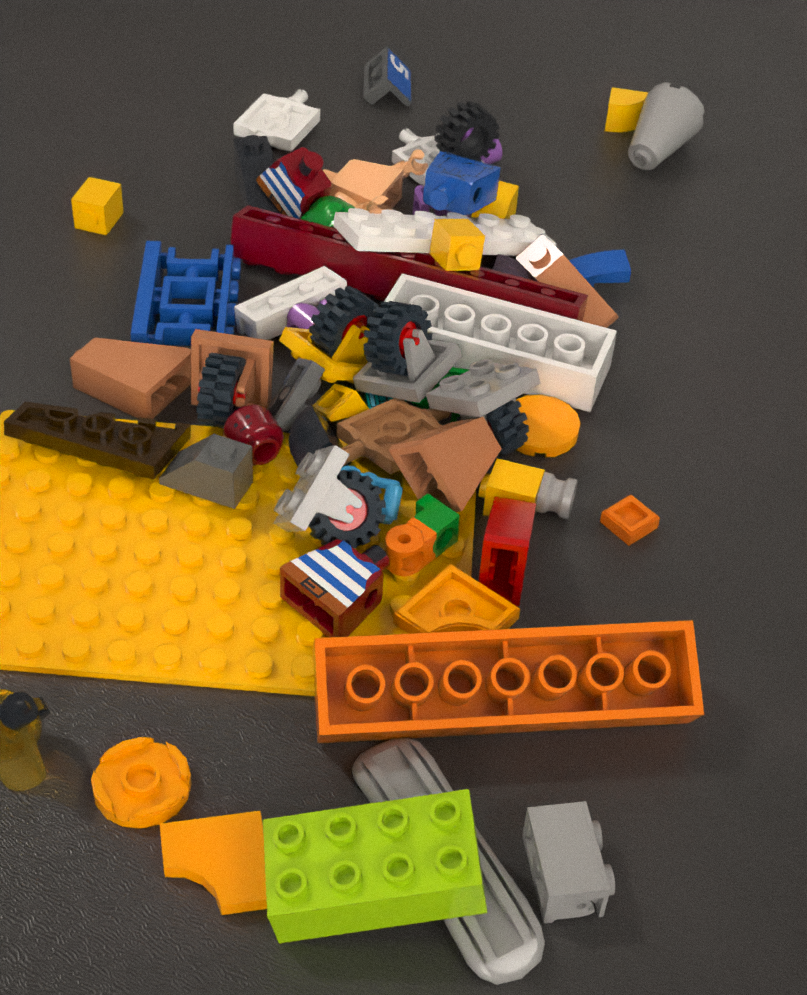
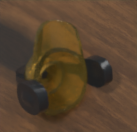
[0,689,50,791]

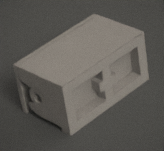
[522,801,615,924]

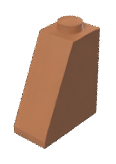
[69,338,191,419]
[388,416,502,512]

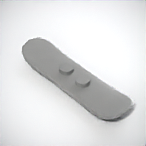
[352,737,545,985]

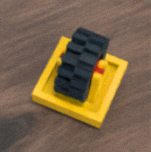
[279,286,380,384]

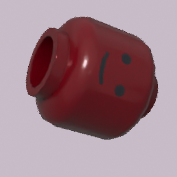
[223,404,284,466]

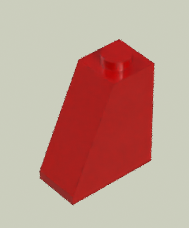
[478,497,536,607]

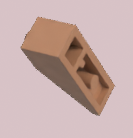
[516,235,619,328]

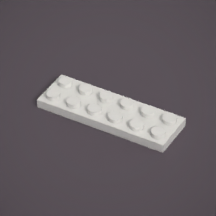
[333,208,557,256]

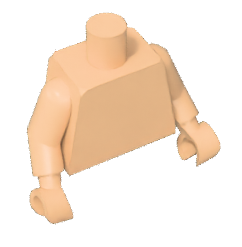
[323,149,428,214]

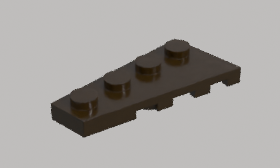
[4,401,191,480]

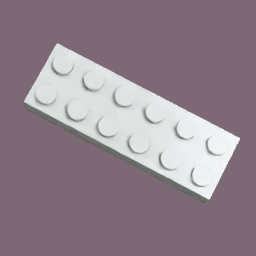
[384,273,617,412]

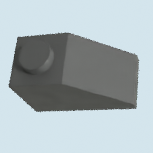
[159,434,253,509]

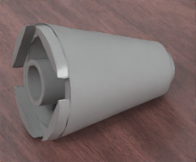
[628,83,705,170]

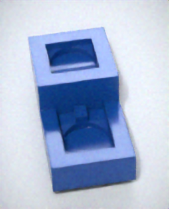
[569,250,631,288]

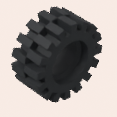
[434,101,500,162]

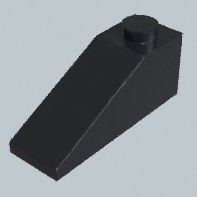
[234,135,280,214]

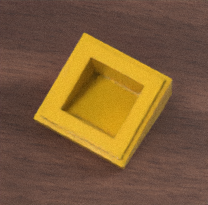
[313,383,369,422]

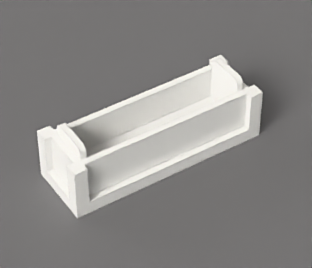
[234,266,347,340]

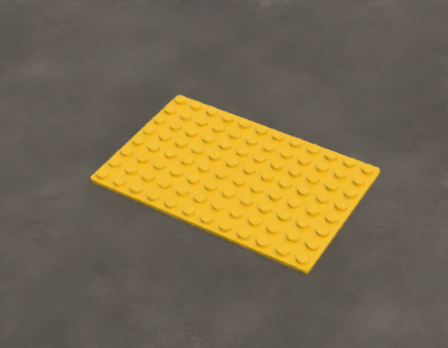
[0,410,476,697]

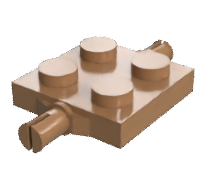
[337,398,451,474]

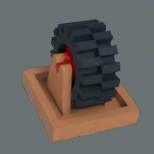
[191,329,273,428]

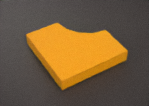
[393,564,520,634]
[160,811,267,915]

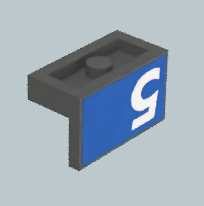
[363,47,412,106]

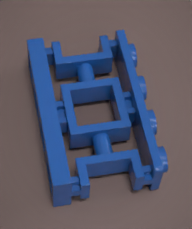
[131,241,241,346]

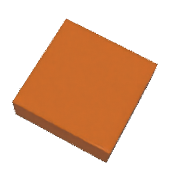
[600,494,660,546]

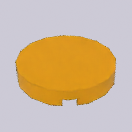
[516,395,581,457]
[91,737,191,829]

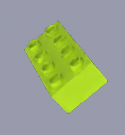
[263,789,488,943]

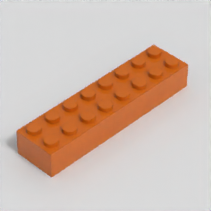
[313,620,704,743]

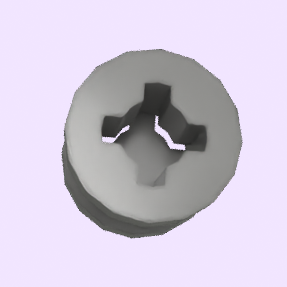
[535,472,578,519]

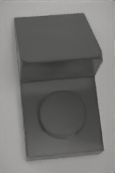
[267,358,327,432]

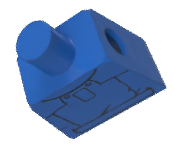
[423,151,501,215]

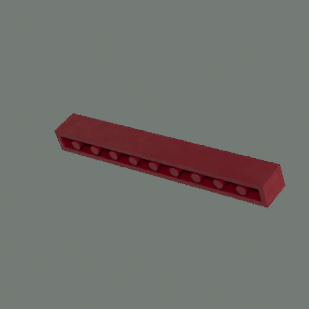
[230,205,588,322]

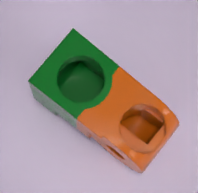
[385,493,460,576]

